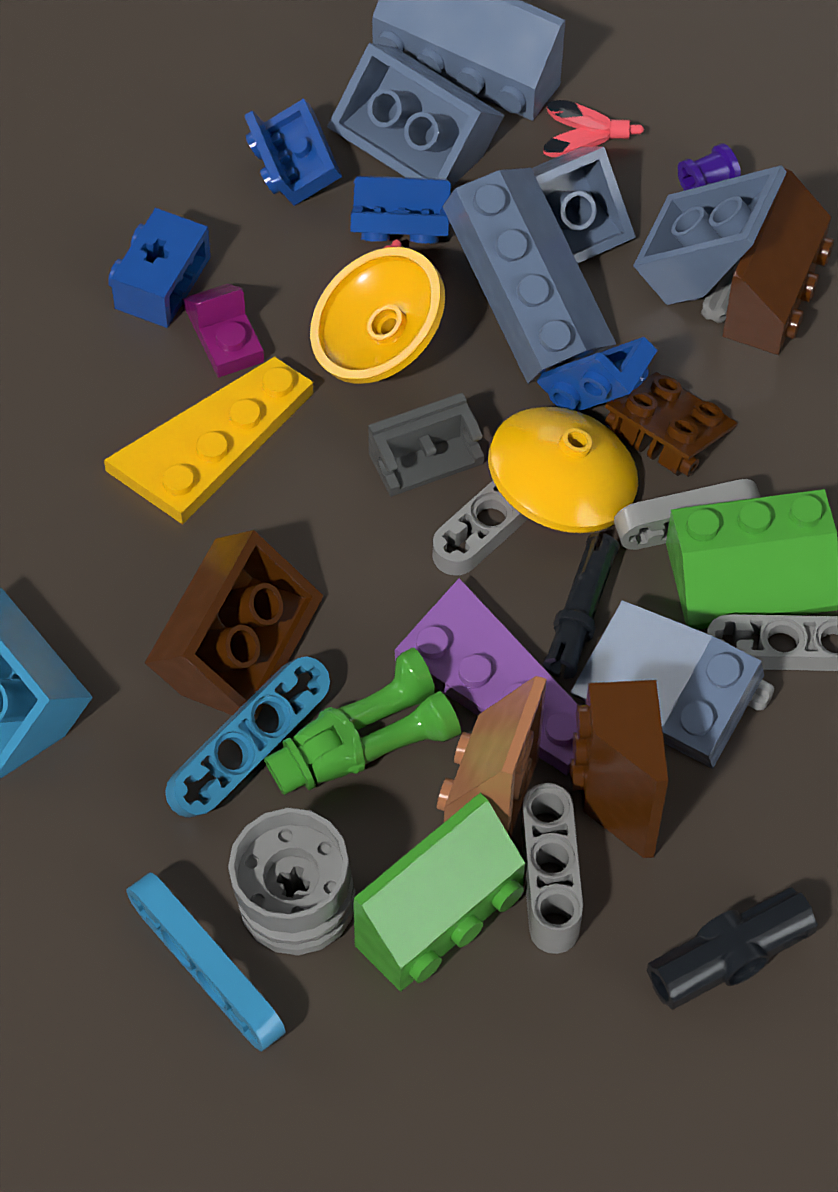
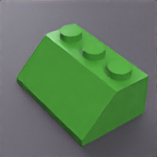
[666,489,838,630]
[353,793,525,992]

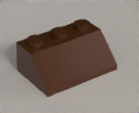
[722,168,835,355]
[145,530,324,721]
[570,680,668,858]

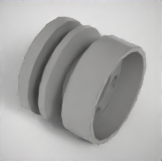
[228,808,356,955]

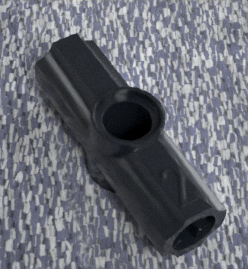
[647,887,818,1010]

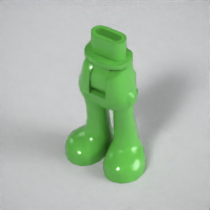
[264,647,461,795]

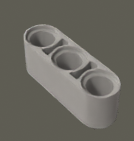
[521,783,583,954]

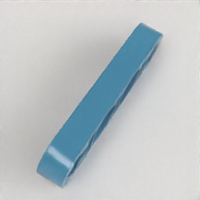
[165,656,330,818]
[126,872,286,1051]

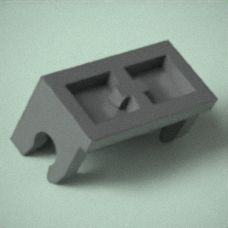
[368,392,484,497]

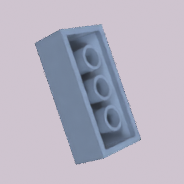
[372,0,565,121]
[442,168,616,384]

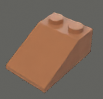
[437,676,547,838]

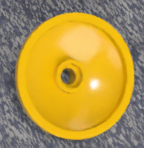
[310,247,445,384]
[488,407,638,533]

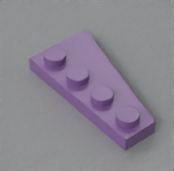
[395,578,578,775]

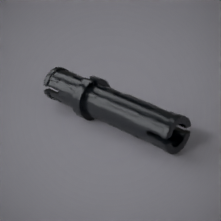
[543,533,619,679]

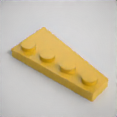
[104,357,314,525]

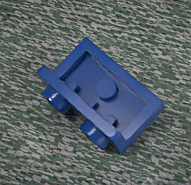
[244,98,342,206]
[350,176,451,244]
[537,336,658,412]

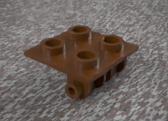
[605,372,738,477]

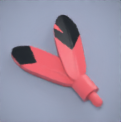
[543,100,644,157]

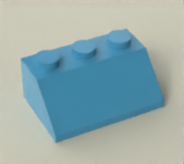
[0,588,93,778]

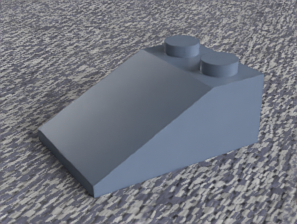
[633,165,787,305]
[571,600,764,769]

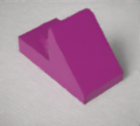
[182,284,264,378]

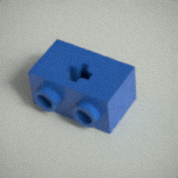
[108,208,211,328]

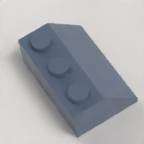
[327,43,504,187]
[531,147,636,264]

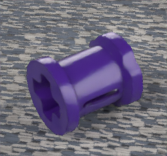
[678,143,741,191]

